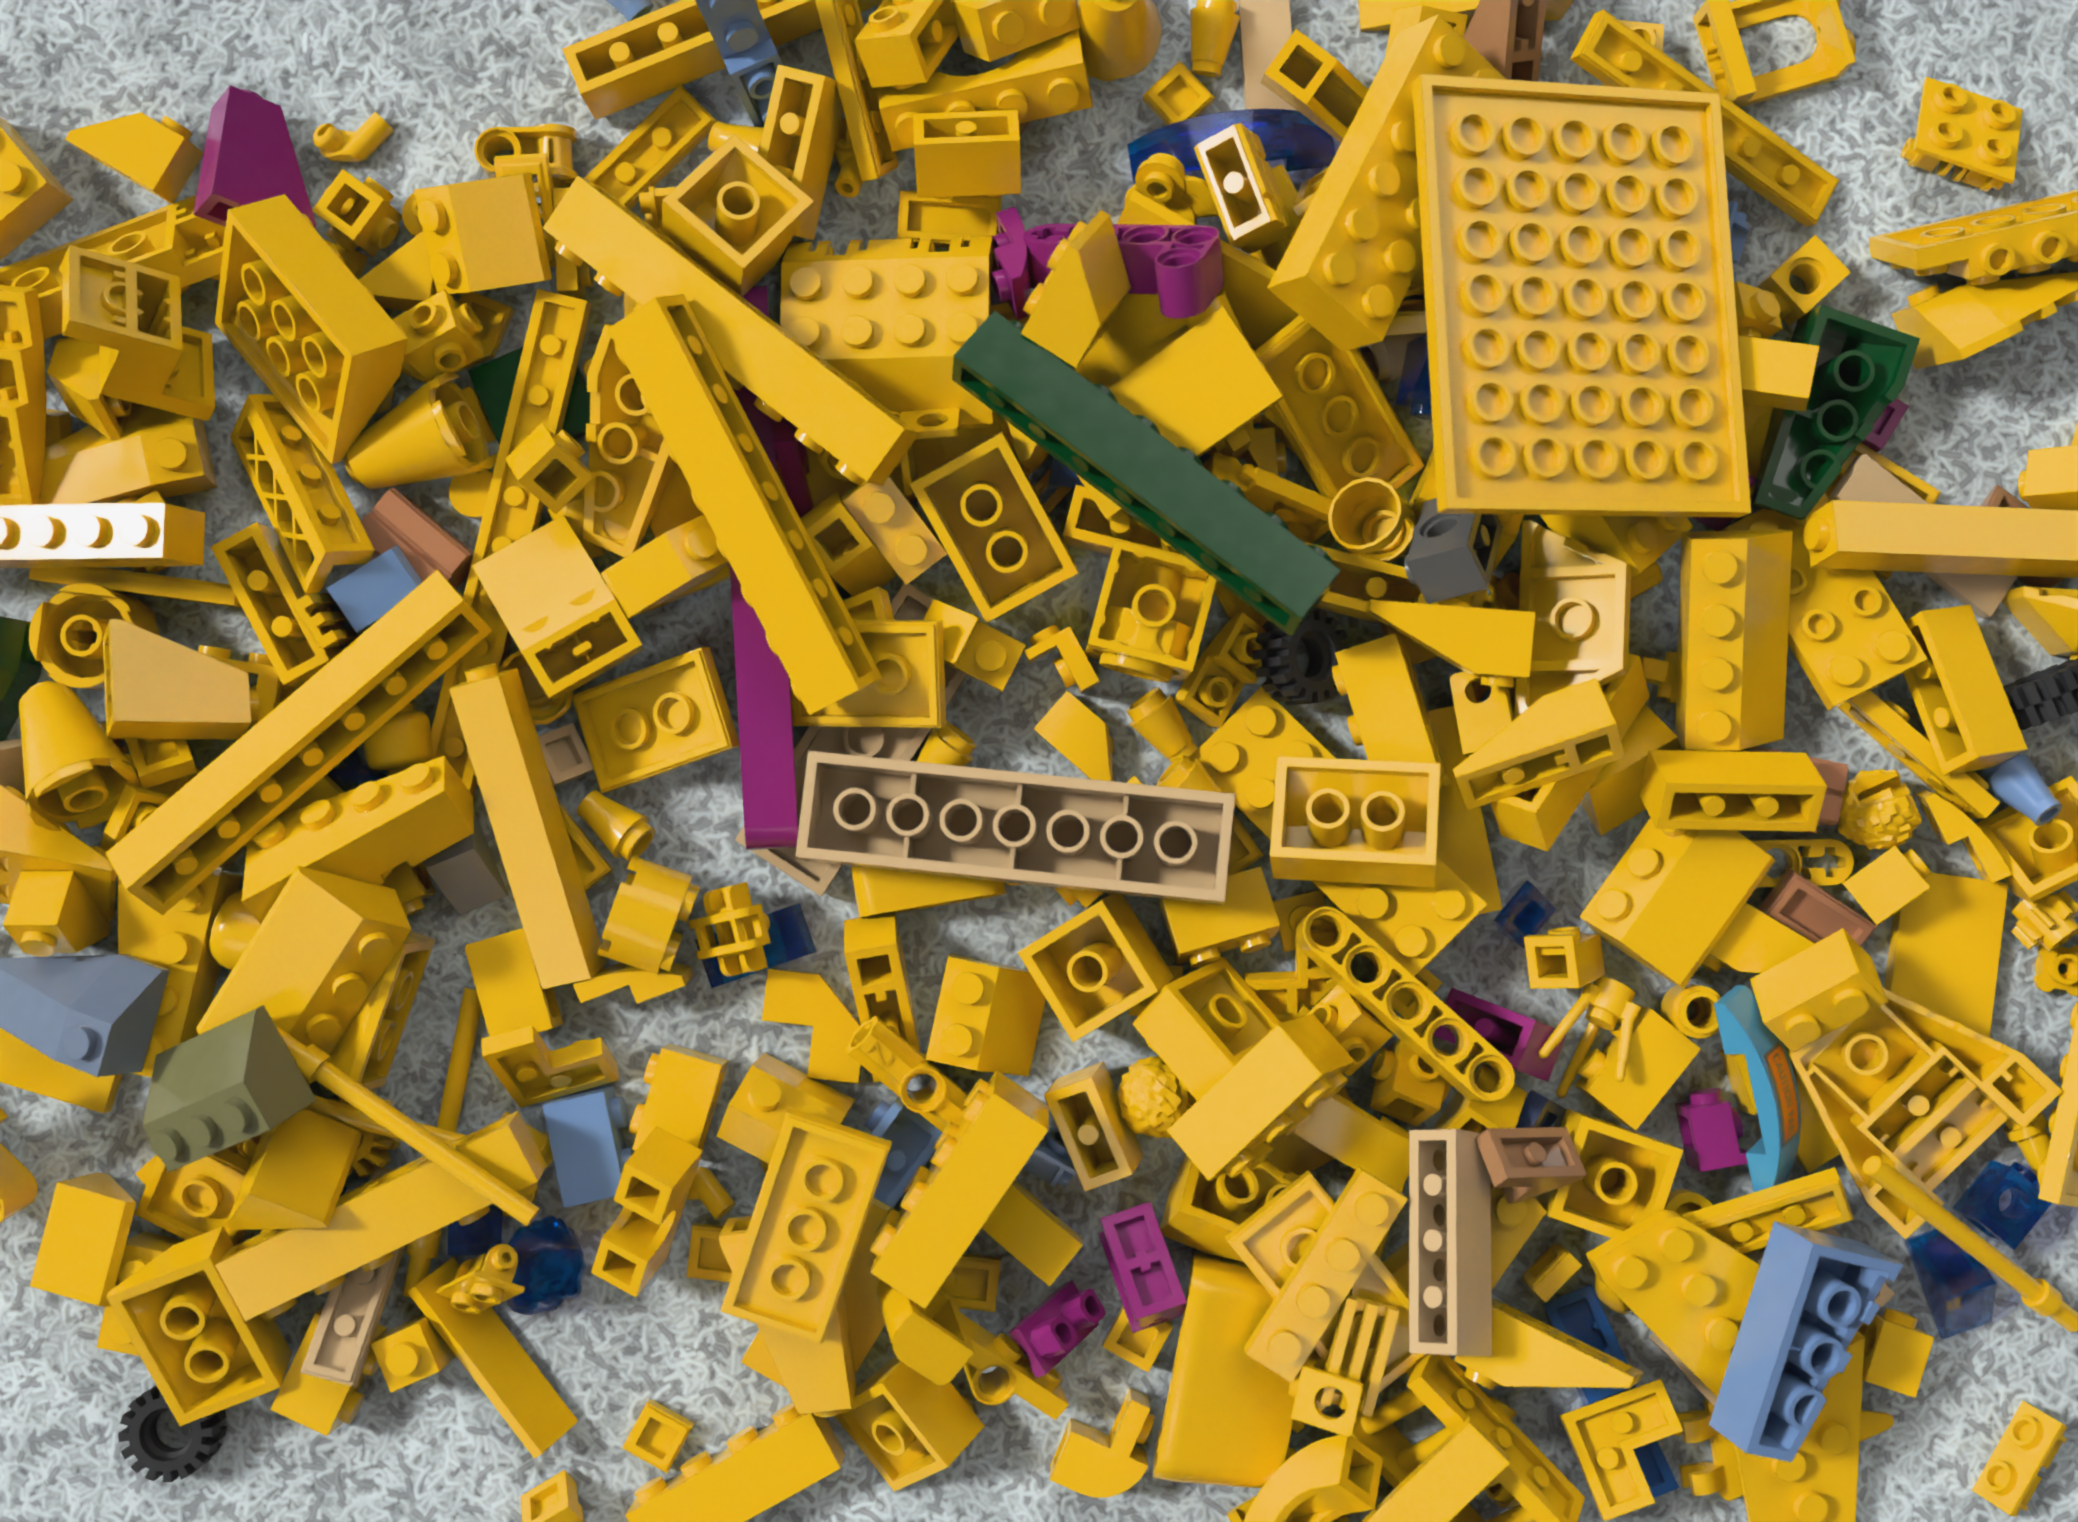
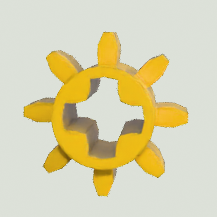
[2011,890,2078,953]

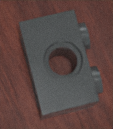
[1404,498,1503,604]

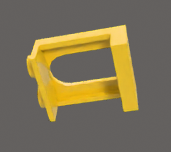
[1692,0,1856,108]

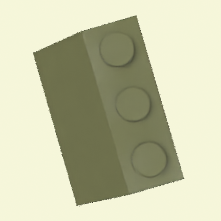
[142,1005,316,1172]

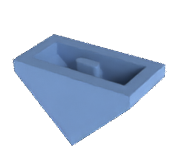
[326,545,422,635]

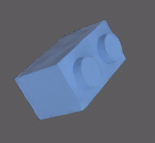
[542,1086,635,1208]

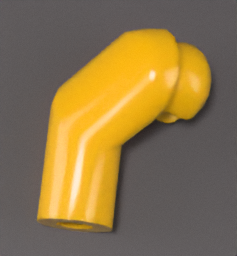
[834,119,863,198]
[687,1166,736,1220]

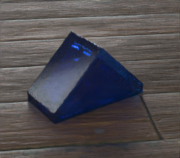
[1905,1228,1997,1339]

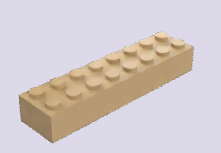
[795,751,1235,905]

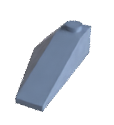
[0,954,170,1077]

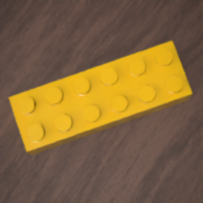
[1267,14,1507,352]

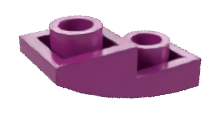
[990,206,1033,320]

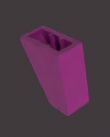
[193,85,316,229]

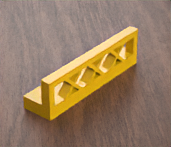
[230,394,375,593]

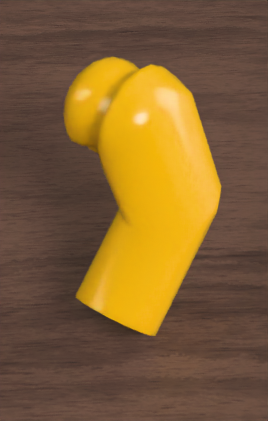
[313,112,394,162]

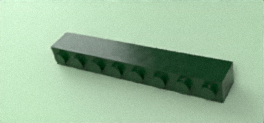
[952,310,1341,637]

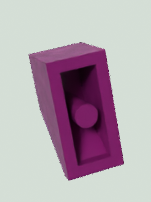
[1433,988,1567,1082]

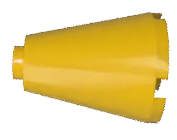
[1075,0,1162,81]
[344,372,497,489]
[19,681,141,831]

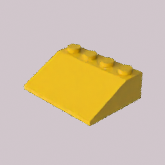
[215,194,408,465]

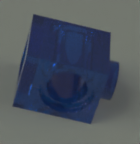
[1953,1160,2052,1250]

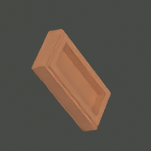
[1758,868,1877,946]

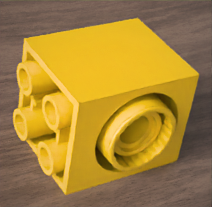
[1085,539,1217,683]

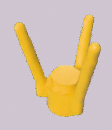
[1538,977,1641,1098]

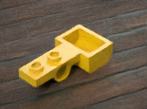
[877,1280,1069,1420]

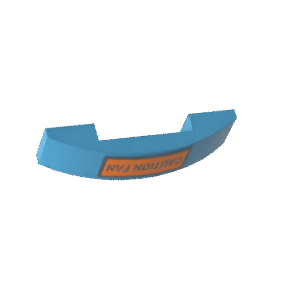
[1714,985,1801,1192]

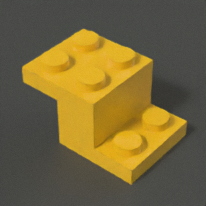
[62,245,215,421]

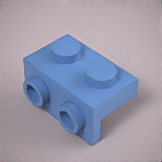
[864,1096,942,1208]

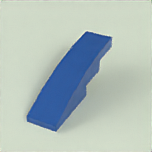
[1542,1284,1679,1498]

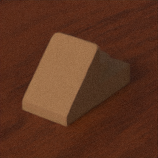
[1475,1127,1587,1203]

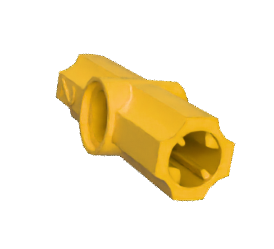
[845,1015,968,1132]

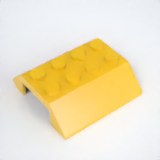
[780,235,995,428]

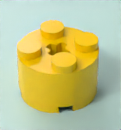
[29,583,159,692]
[597,856,700,974]

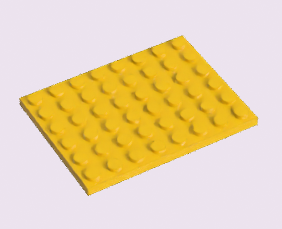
[1412,74,1751,517]

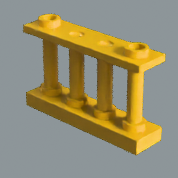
[1340,1354,1585,1522]

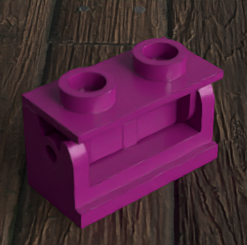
[1098,1202,1187,1333]

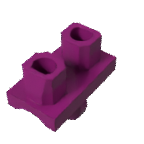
[1009,1280,1106,1378]

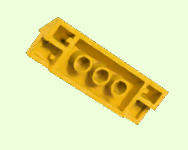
[0,195,226,342]

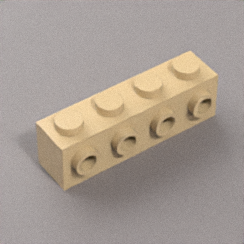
[1409,1129,1492,1357]

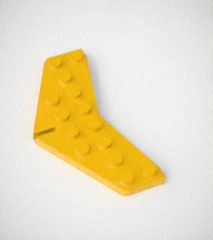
[1586,1210,1865,1522]

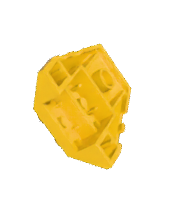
[1787,988,2062,1240]

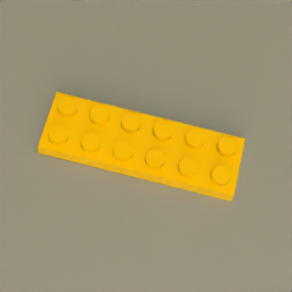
[1189,687,1487,977]

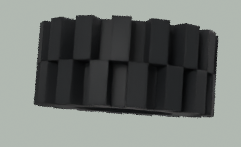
[1253,610,1351,705]
[2003,658,2078,731]
[118,1385,227,1483]

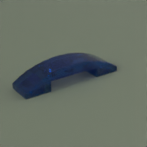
[1127,108,1336,185]

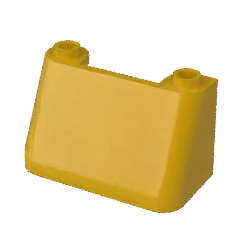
[1153,1251,1304,1488]

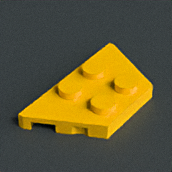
[1514,520,1632,719]

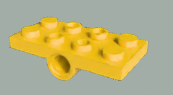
[1723,493,1928,711]

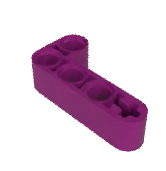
[1023,223,1224,318]

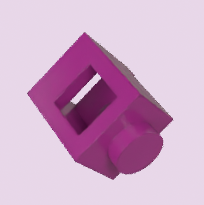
[1675,1088,1748,1172]

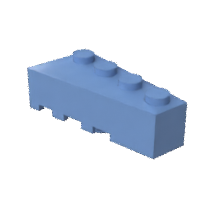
[1709,1221,1903,1462]

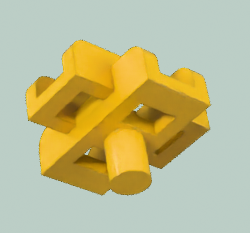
[688,882,771,977]

